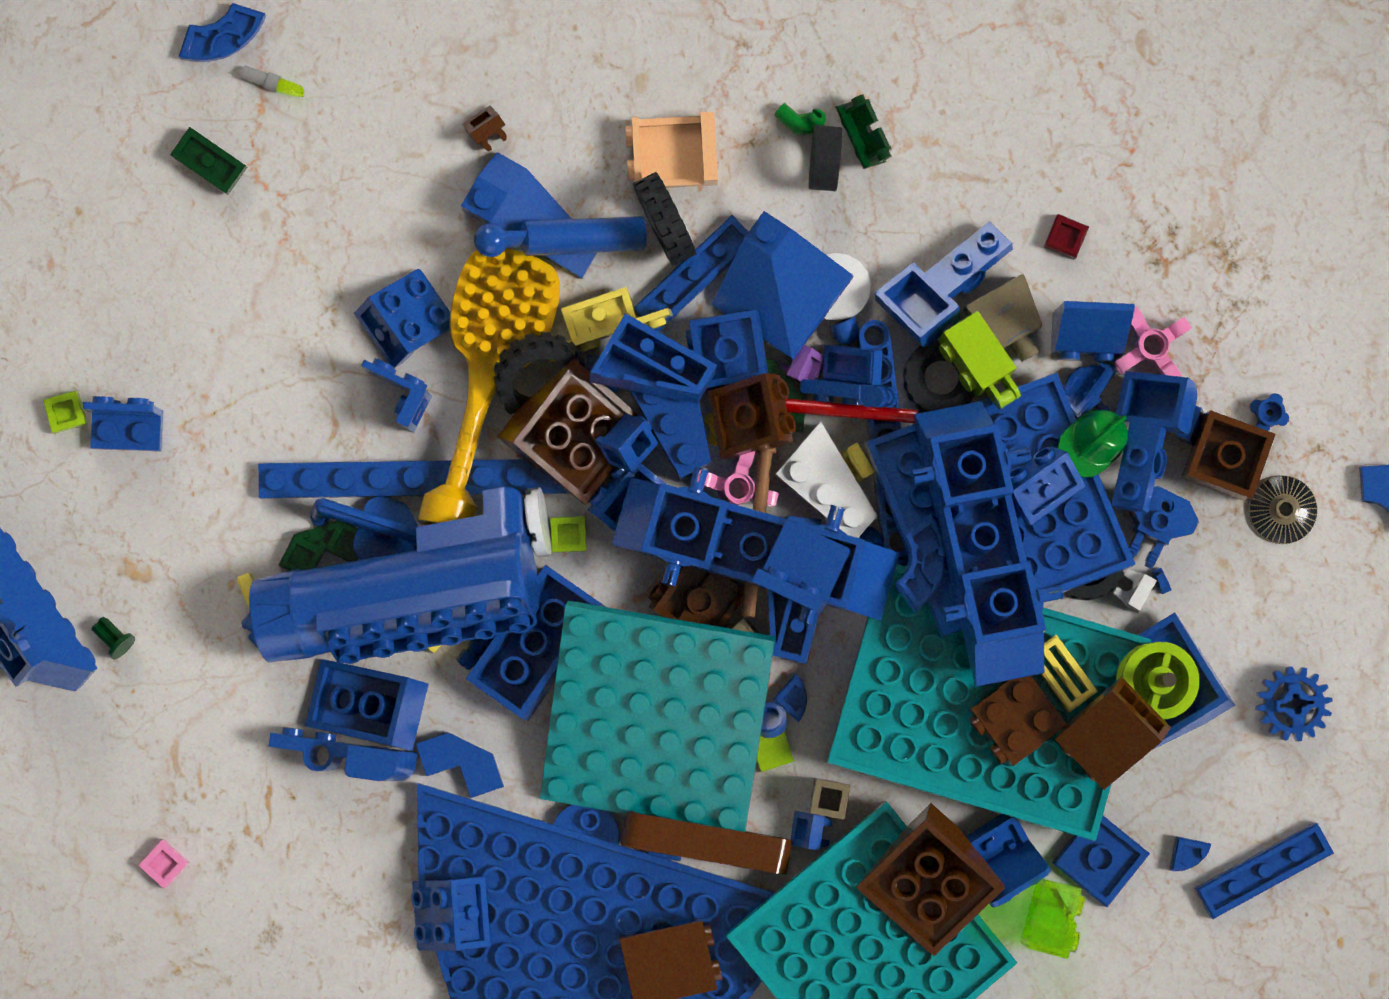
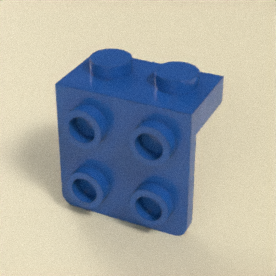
[966,814,1051,907]

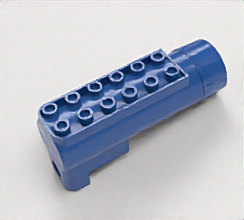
[249,487,540,664]

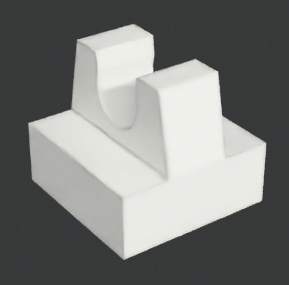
[1113,569,1157,613]

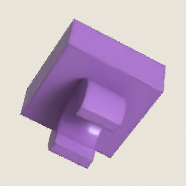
[780,345,824,384]

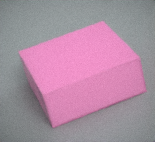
[139,839,189,889]

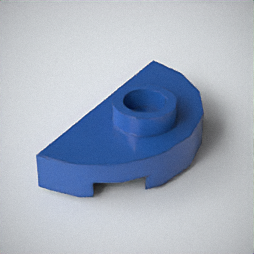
[1063,362,1117,420]
[553,805,620,844]

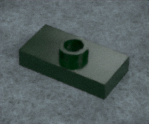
[170,127,248,195]

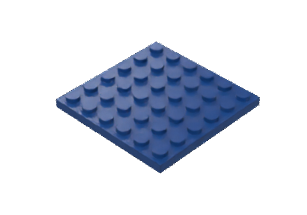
[864,373,1135,638]

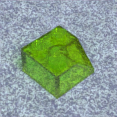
[1020,878,1085,959]

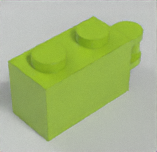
[938,311,1021,410]

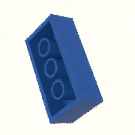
[466,564,606,721]

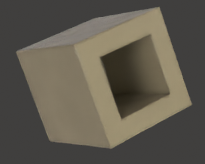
[808,778,851,820]

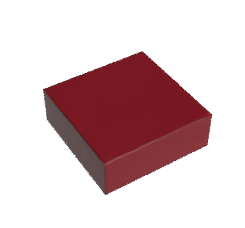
[1043,214,1089,259]

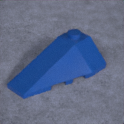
[461,152,597,279]

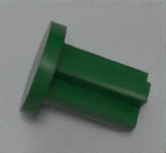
[91,617,135,660]

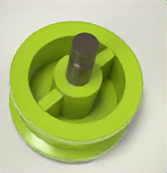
[1116,642,1199,719]

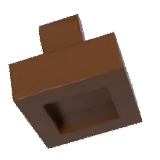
[462,105,507,151]

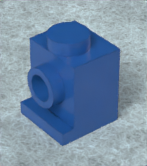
[595,414,658,473]

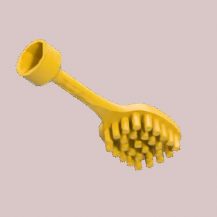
[417,248,560,525]

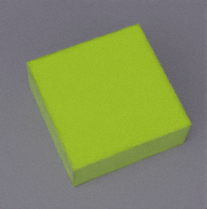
[43,391,88,434]
[551,516,587,553]
[757,732,794,772]

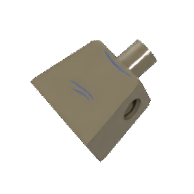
[963,274,1042,362]

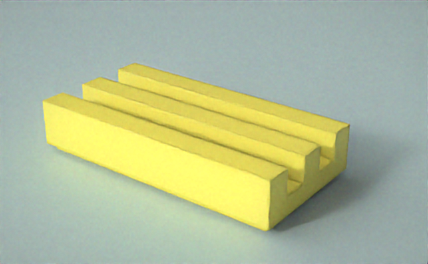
[1040,635,1098,712]

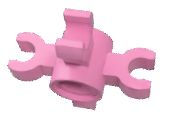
[1112,306,1191,377]
[697,451,779,507]

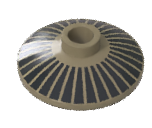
[1248,476,1318,544]

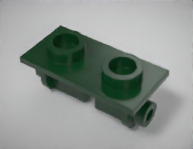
[835,94,892,169]

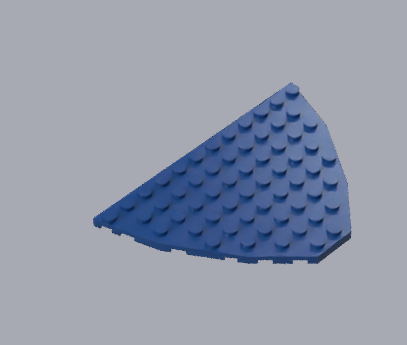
[417,783,775,999]

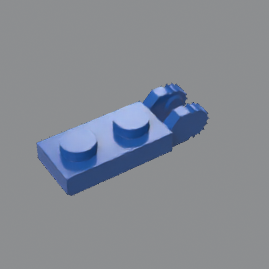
[800,379,899,408]

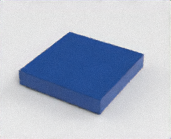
[1052,816,1150,907]

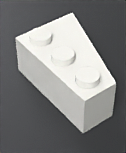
[775,422,877,538]

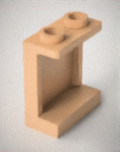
[625,112,718,188]

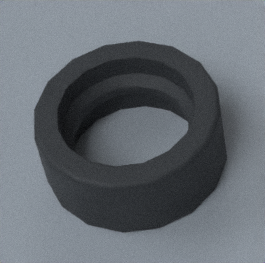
[809,125,842,192]

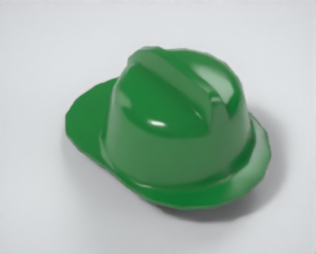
[1058,410,1128,477]

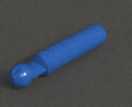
[474,216,647,257]

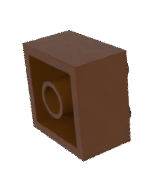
[1181,410,1276,501]

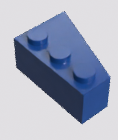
[590,313,717,404]
[629,390,711,481]
[767,589,820,665]

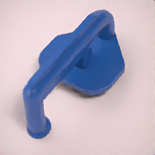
[310,496,419,560]

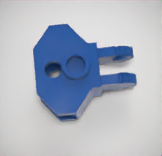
[1129,486,1199,569]

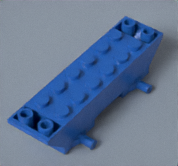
[911,402,1064,687]
[612,467,900,625]
[0,528,98,692]

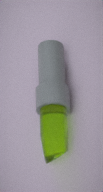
[241,66,304,97]

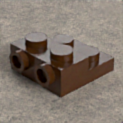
[708,373,796,459]
[648,566,744,628]
[968,676,1067,766]

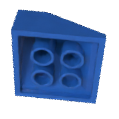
[712,211,854,360]
[1139,612,1235,749]

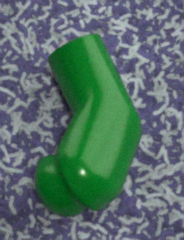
[774,103,826,135]

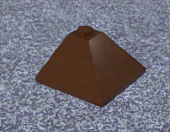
[497,359,638,505]
[856,803,1005,956]

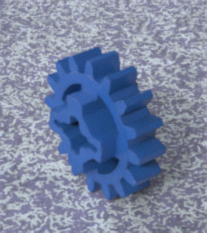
[1255,667,1333,742]

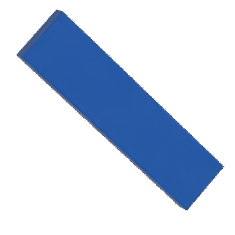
[634,215,749,332]
[1194,822,1334,919]

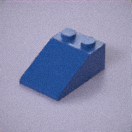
[1051,301,1135,362]
[305,659,429,751]

